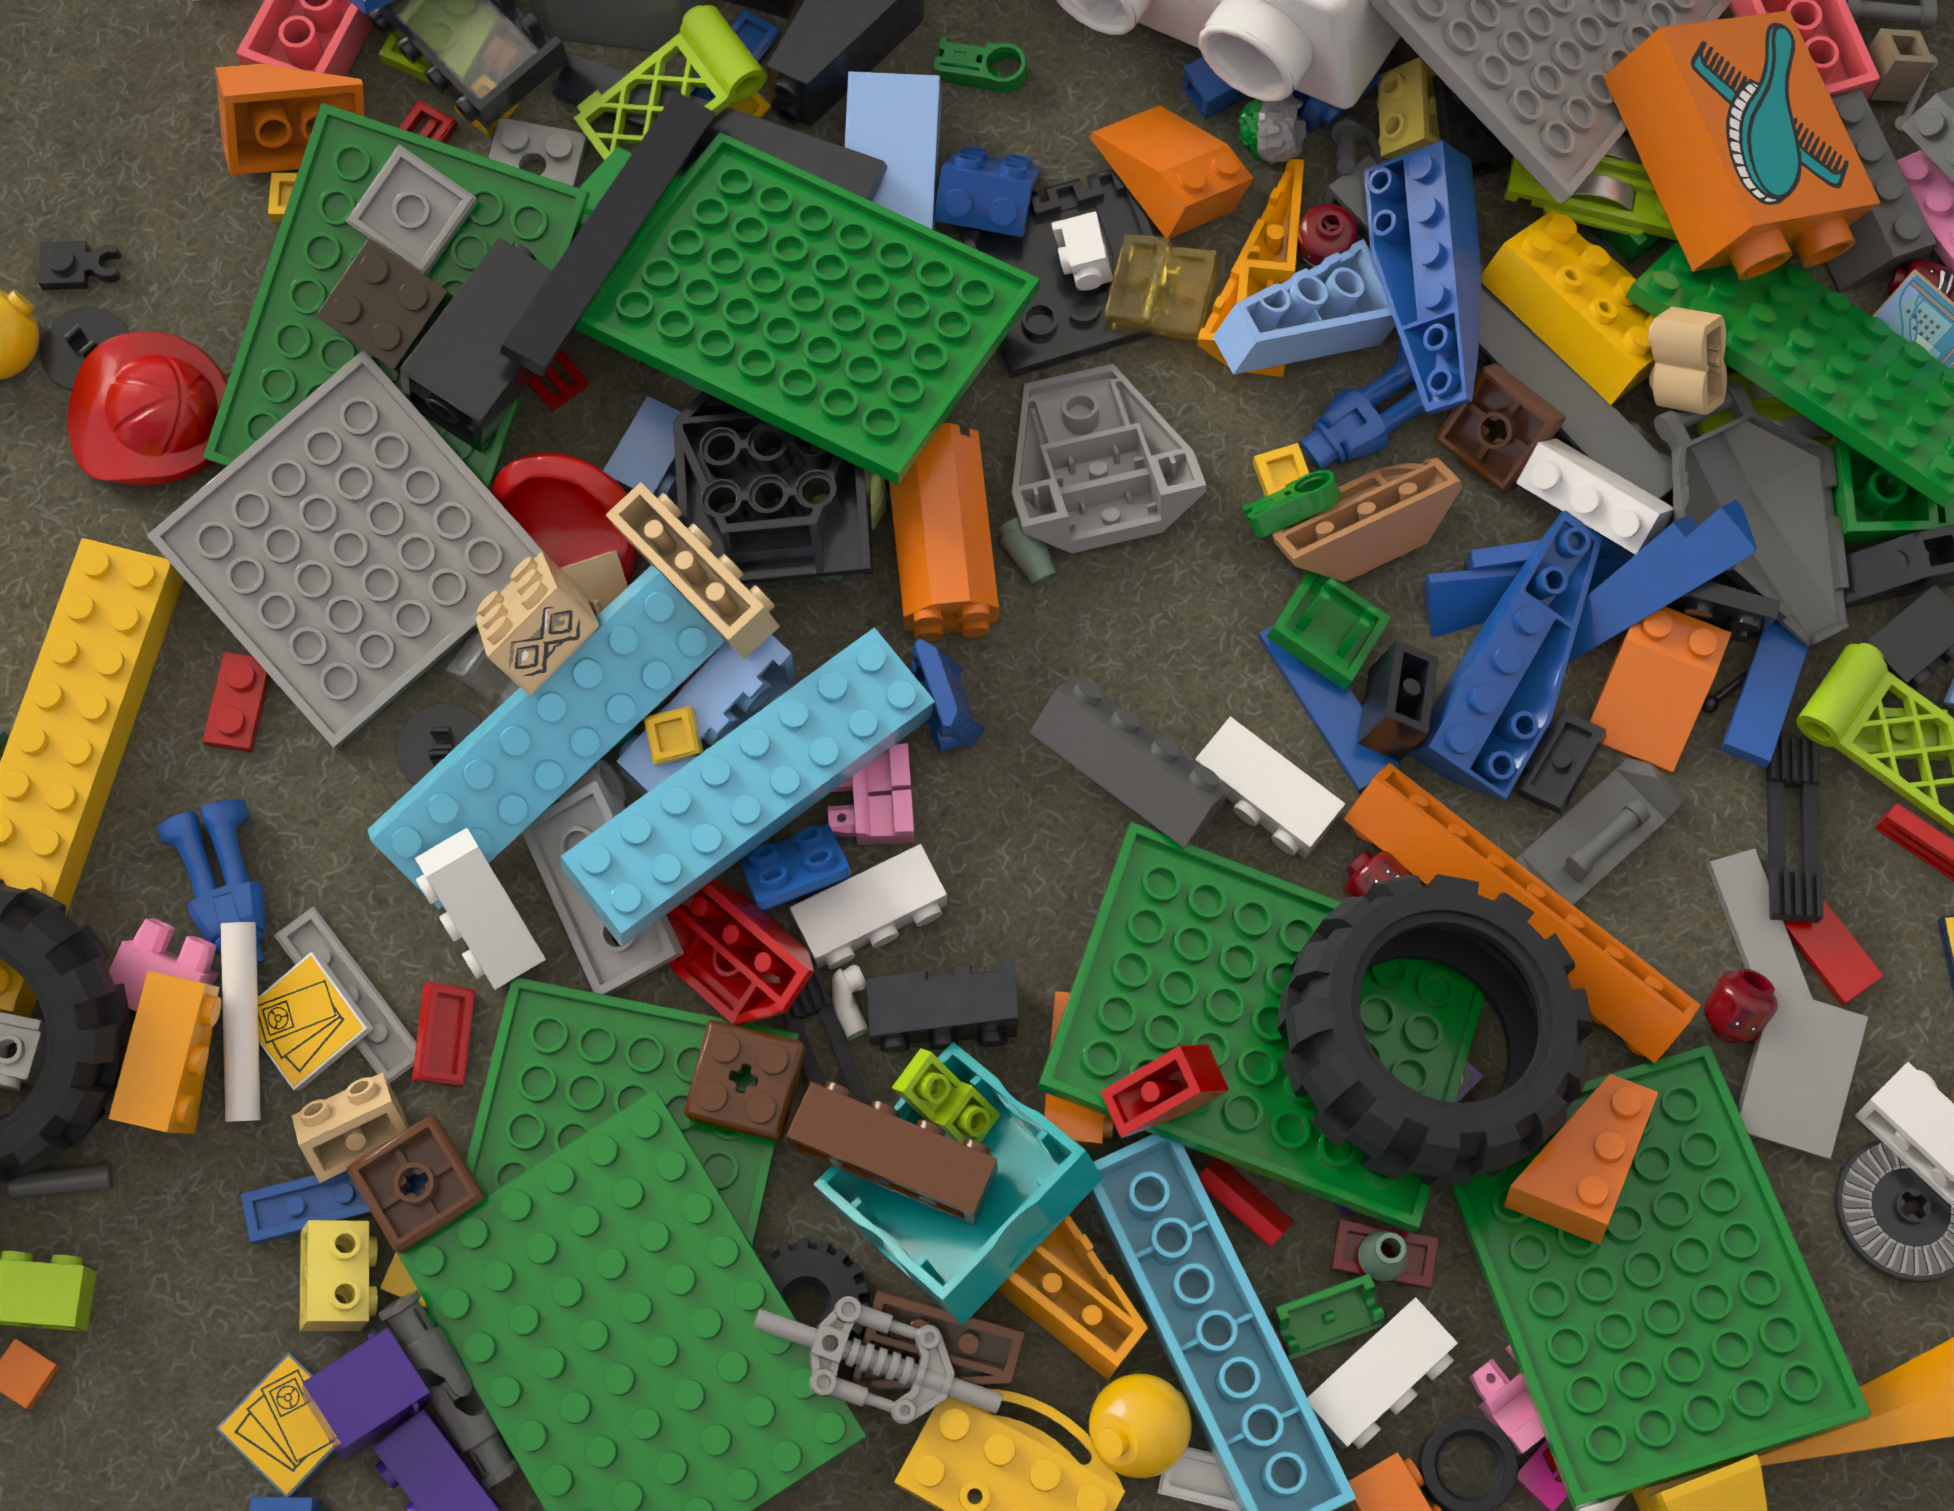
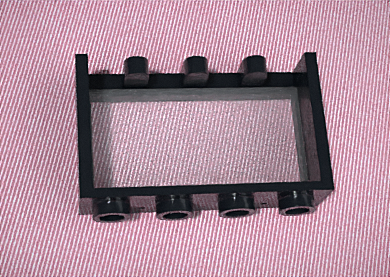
[366,0,570,131]

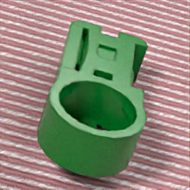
[934,36,1028,93]
[1242,470,1342,538]

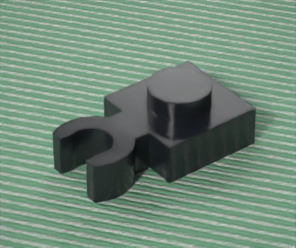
[38,240,121,290]

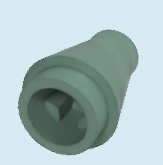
[998,517,1056,586]
[1358,1231,1408,1281]

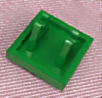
[1266,571,1391,690]

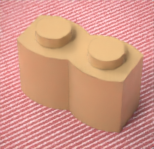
[1648,307,1727,415]

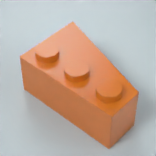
[1504,1074,1658,1245]

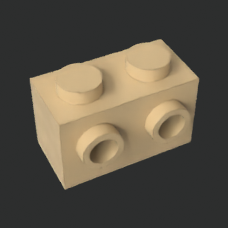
[292,1072,409,1183]

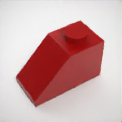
[1100,1044,1229,1138]

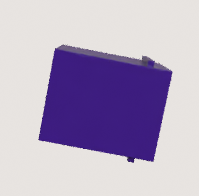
[302,1328,430,1462]

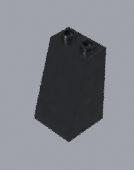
[767,0,924,127]
[400,237,554,453]

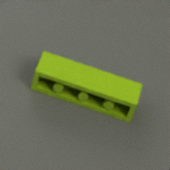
[0,1251,97,1332]

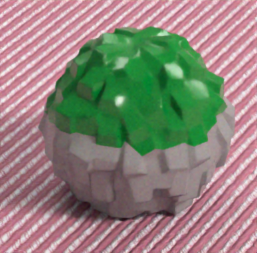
[1238,94,1307,165]

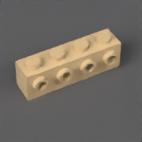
[606,482,780,660]

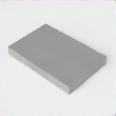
[1737,988,1868,1159]

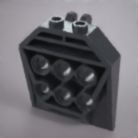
[673,391,873,584]

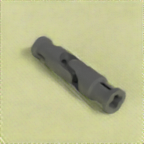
[378,1289,520,1489]

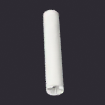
[221,922,261,1122]

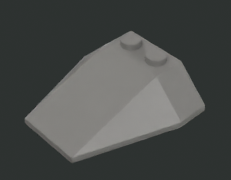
[1012,364,1207,553]

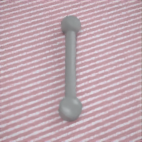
[1893,54,1938,134]

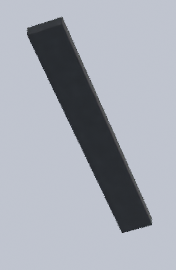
[552,53,888,202]
[500,91,716,377]

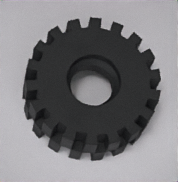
[760,1238,870,1361]

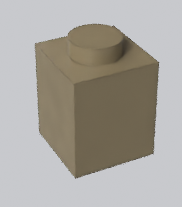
[1867,28,1935,102]

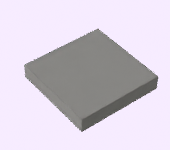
[346,145,479,277]

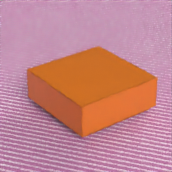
[0,1338,60,1410]

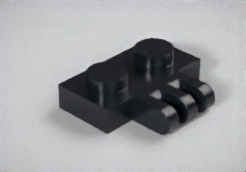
[1517,710,1607,815]

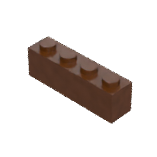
[786,1082,998,1225]

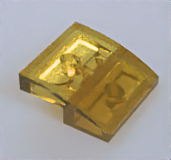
[1104,234,1220,341]

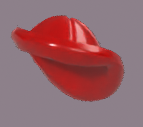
[67,331,228,485]
[490,452,639,584]

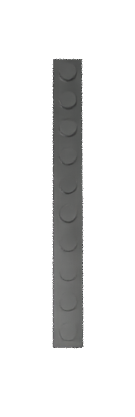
[1324,155,1673,502]

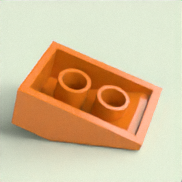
[216,64,365,176]
[1089,105,1254,240]
[1589,606,1731,774]

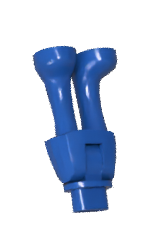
[1299,340,1448,470]
[157,799,265,965]

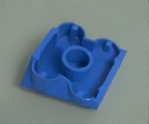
[910,639,985,753]

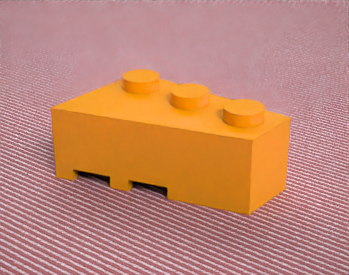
[109,970,221,1134]
[997,1215,1148,1380]

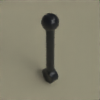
[1701,670,1747,713]

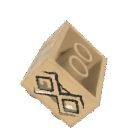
[475,551,599,696]

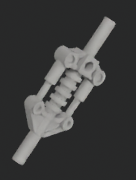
[753,1296,1003,1424]

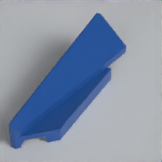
[1568,499,1756,663]
[1422,532,1635,637]

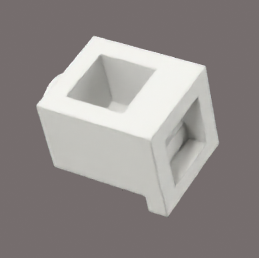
[1051,211,1114,290]
[0,1012,47,1091]

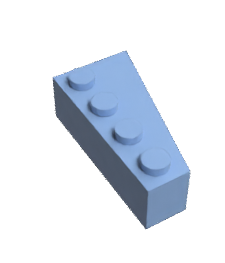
[1213,239,1395,375]
[616,634,796,795]

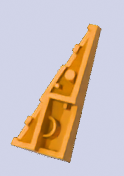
[1197,159,1304,377]
[1743,1337,1954,1466]

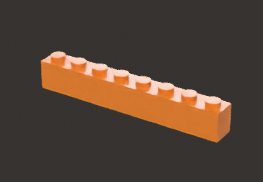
[1343,763,1701,1064]

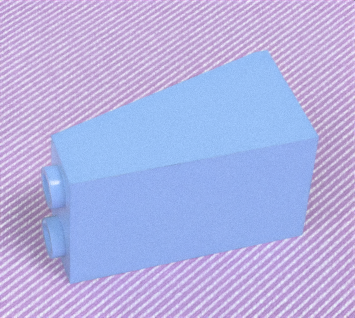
[845,72,942,230]

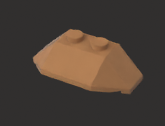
[1272,457,1462,582]

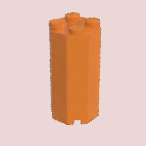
[889,423,999,642]

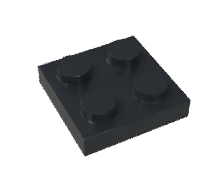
[1666,581,1781,642]

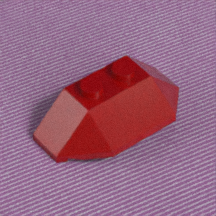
[666,878,814,1026]

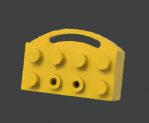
[1481,210,1656,405]
[894,1388,1125,1511]

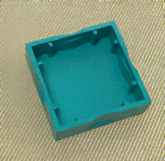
[814,1042,1103,1326]

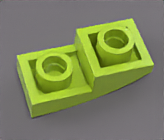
[892,1048,1001,1144]

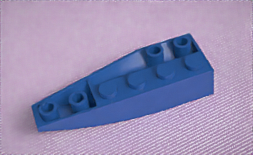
[1364,140,1481,415]
[1408,510,1603,800]

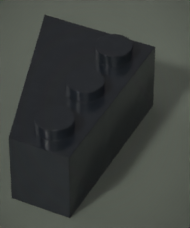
[866,959,1018,1052]

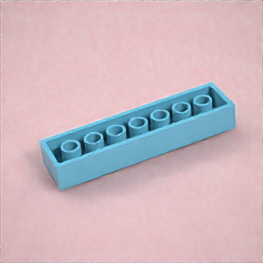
[367,565,725,909]
[560,627,935,947]
[1088,1134,1356,1511]

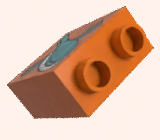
[1603,10,1881,280]

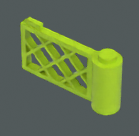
[574,5,767,160]
[1796,643,1954,833]

